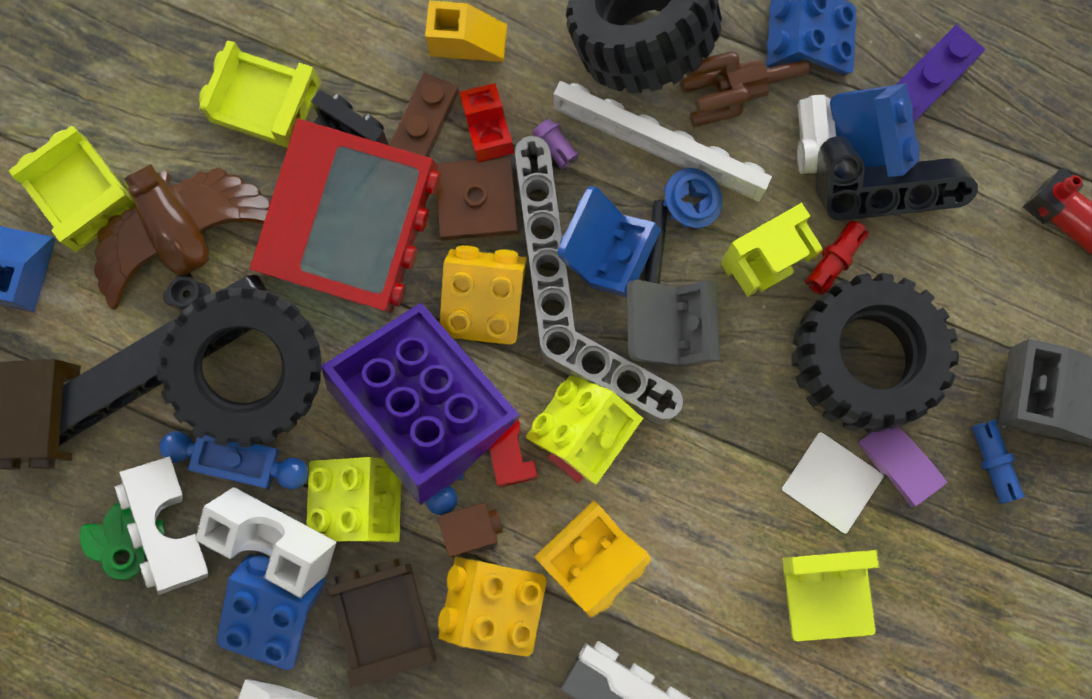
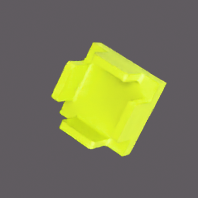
[720,203,823,297]

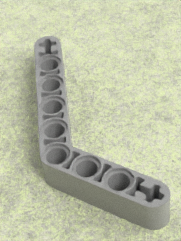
[515,136,683,424]

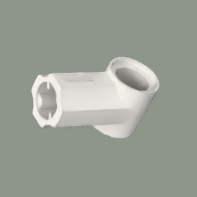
[797,95,844,174]

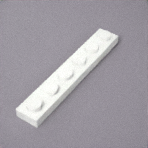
[553,81,772,202]

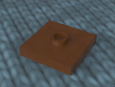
[436,157,518,241]

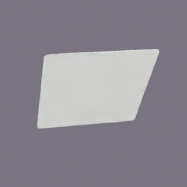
[782,432,884,533]

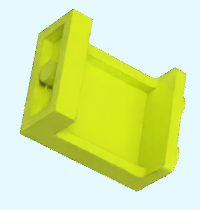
[199,40,321,148]
[9,126,135,252]

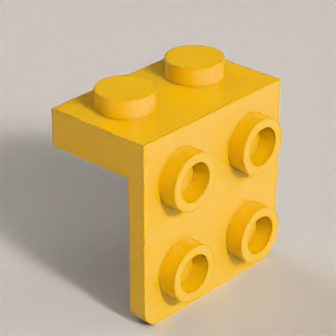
[440,245,527,345]
[535,500,652,617]
[438,557,547,657]

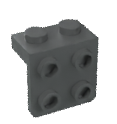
[627,280,720,367]

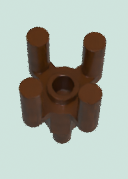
[680,51,809,127]

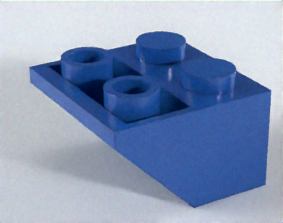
[0,226,56,313]

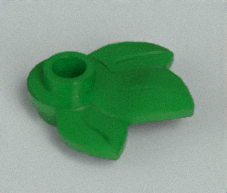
[79,501,165,581]

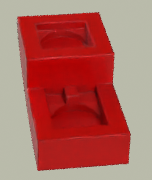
[459,83,514,162]

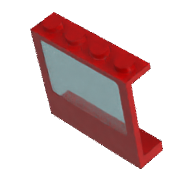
[250,118,441,314]

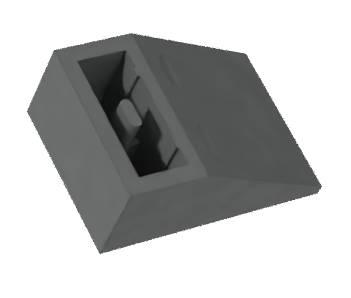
[998,339,1092,445]

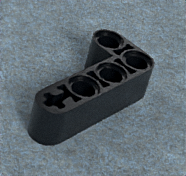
[816,136,978,221]

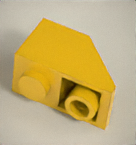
[425,1,507,62]

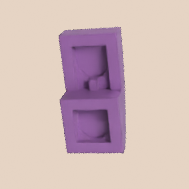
[857,427,948,507]

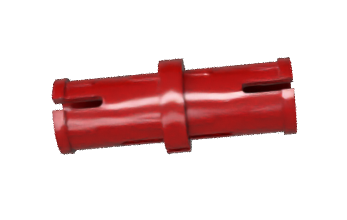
[804,220,869,295]

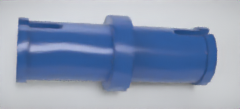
[970,420,1026,505]

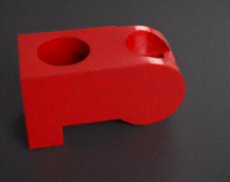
[489,419,538,488]

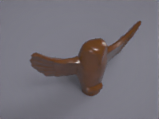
[94,164,270,310]

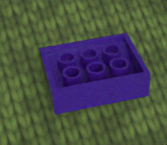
[321,303,520,506]

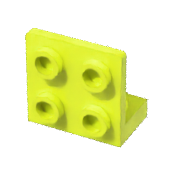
[526,375,643,485]
[306,457,401,542]
[782,550,879,641]

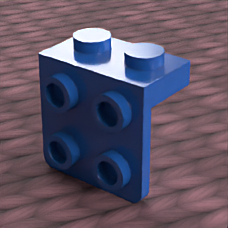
[767,0,856,75]
[830,83,920,177]
[558,186,661,298]
[217,553,325,670]

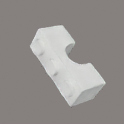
[115,456,208,595]
[196,487,337,597]

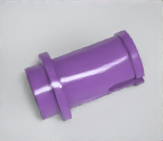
[533,119,579,170]

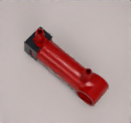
[1022,167,1092,255]

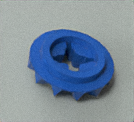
[663,168,722,230]

